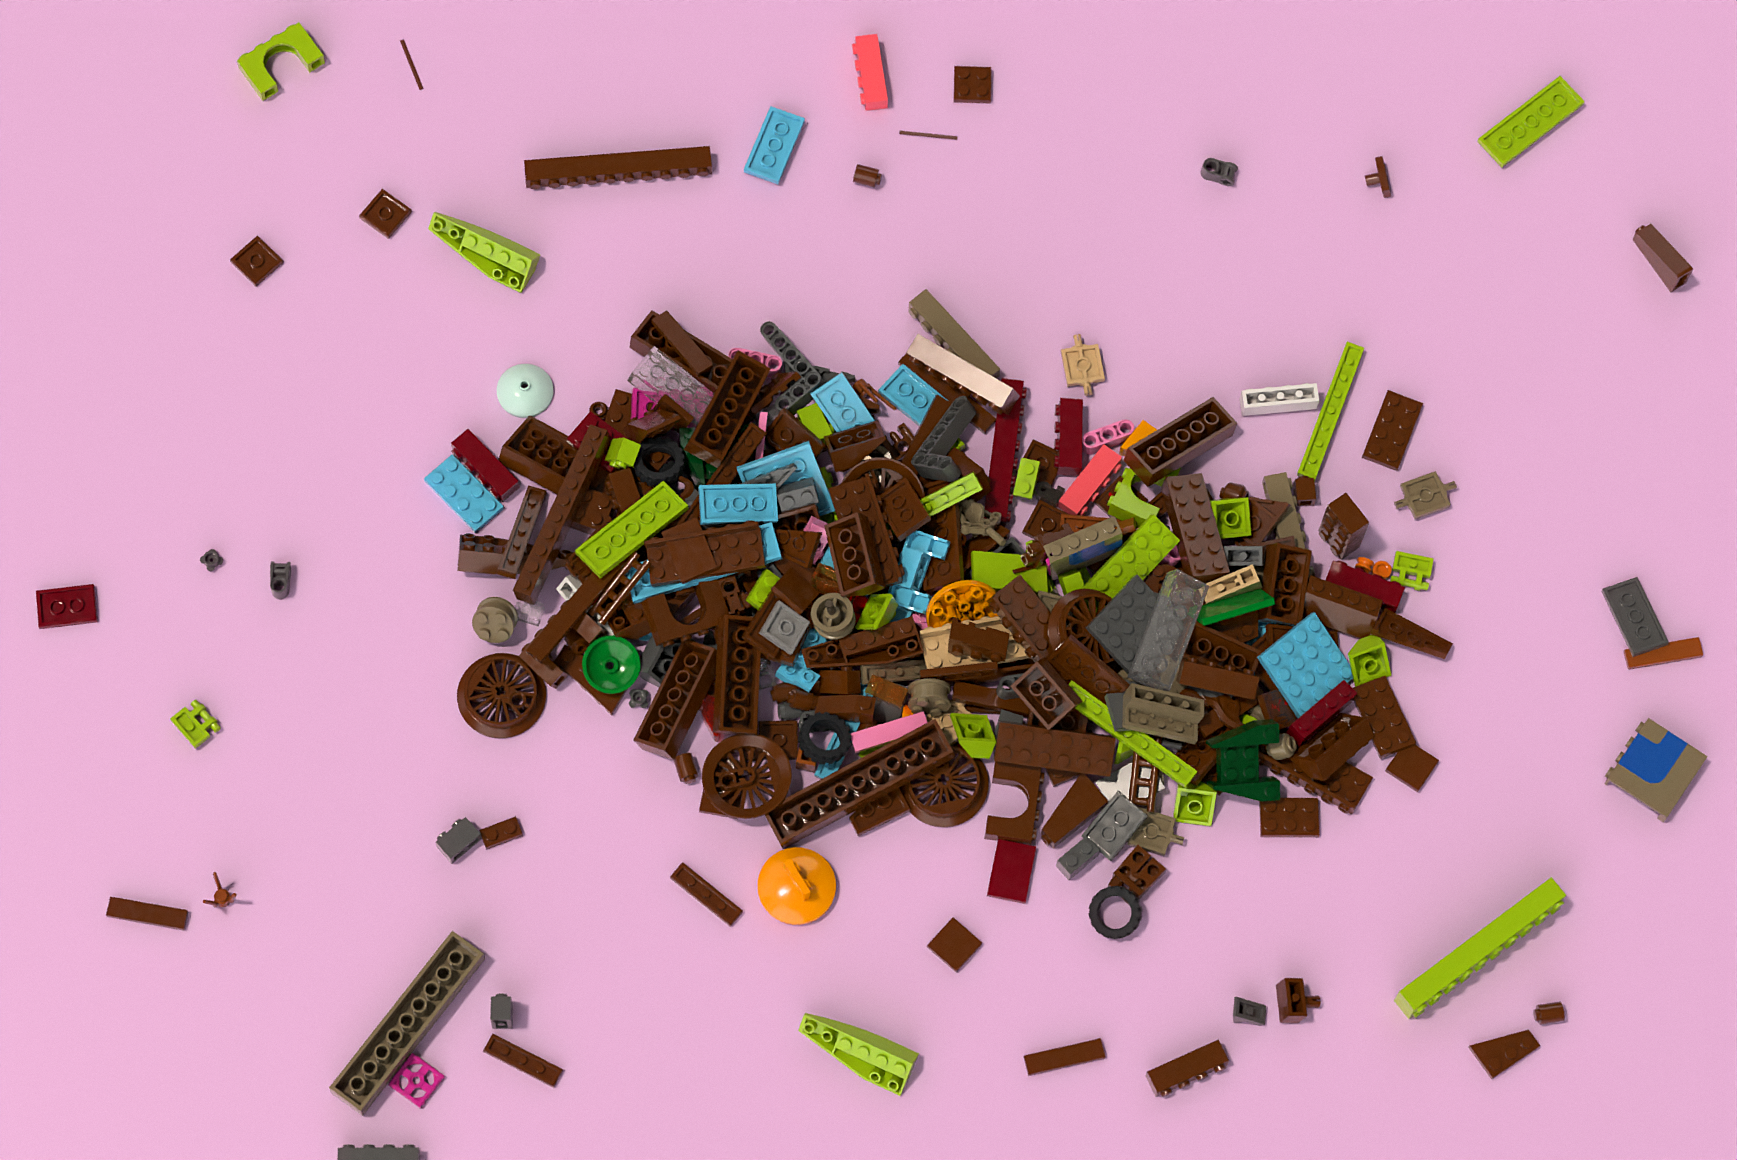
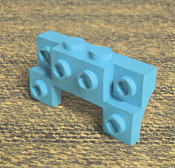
[887,530,950,615]
[775,628,831,693]

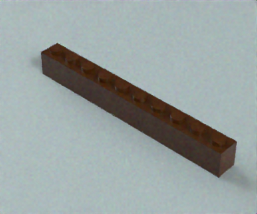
[524,146,712,189]
[513,425,611,605]

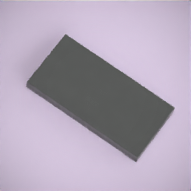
[1601,577,1669,657]

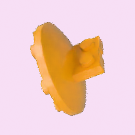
[926,580,998,628]
[757,847,836,925]

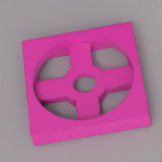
[388,1053,445,1109]

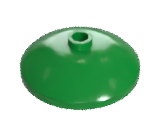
[582,636,640,694]

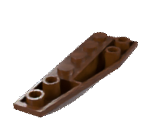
[457,533,573,574]
[591,570,651,640]
[801,616,924,668]

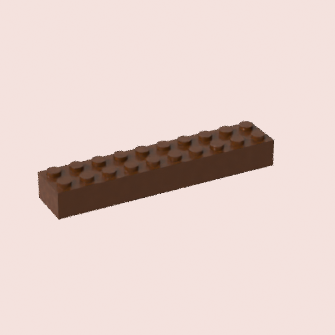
[765,719,955,849]

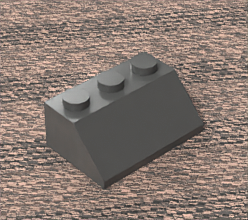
[639,635,695,687]

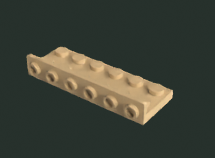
[919,616,1028,669]

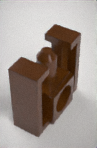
[880,423,914,462]

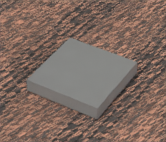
[759,601,810,655]

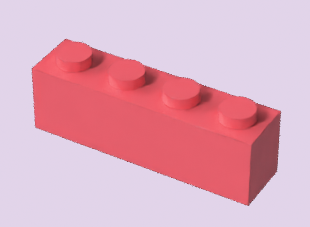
[852,34,888,111]
[1058,444,1122,516]

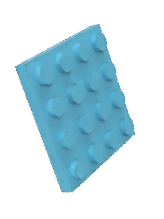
[737,441,835,516]
[1257,612,1353,718]

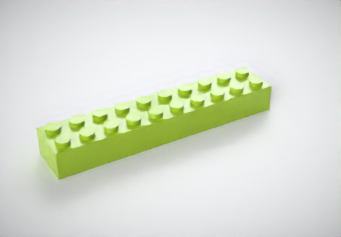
[1394,877,1566,1019]

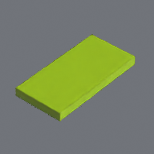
[971,551,1048,594]

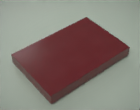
[36,584,98,629]
[987,839,1036,904]

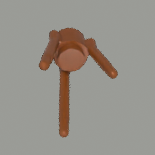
[852,379,896,410]
[203,872,236,907]

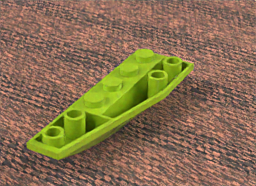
[428,212,541,293]
[798,1013,919,1096]

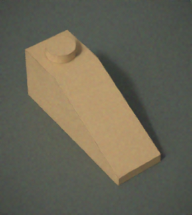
[1199,564,1263,604]

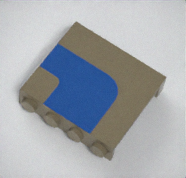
[1043,516,1123,581]
[1604,718,1708,823]

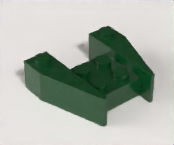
[679,423,756,489]
[1206,719,1280,802]

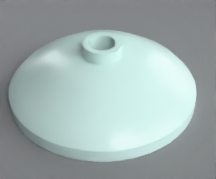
[497,364,554,418]

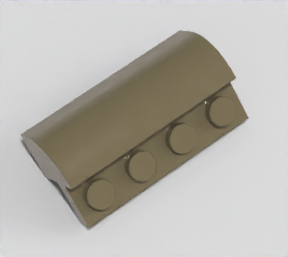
[1122,683,1204,744]

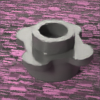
[200,549,223,572]
[629,689,649,708]

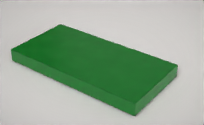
[1189,589,1275,626]

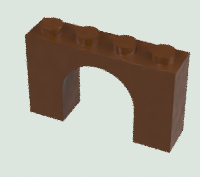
[641,579,729,647]
[519,600,608,689]
[984,761,1045,845]

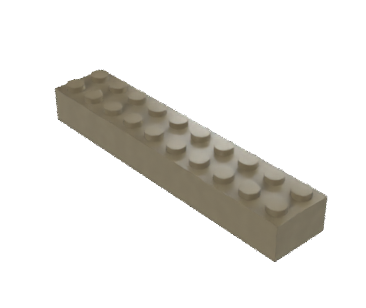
[329,931,485,1116]

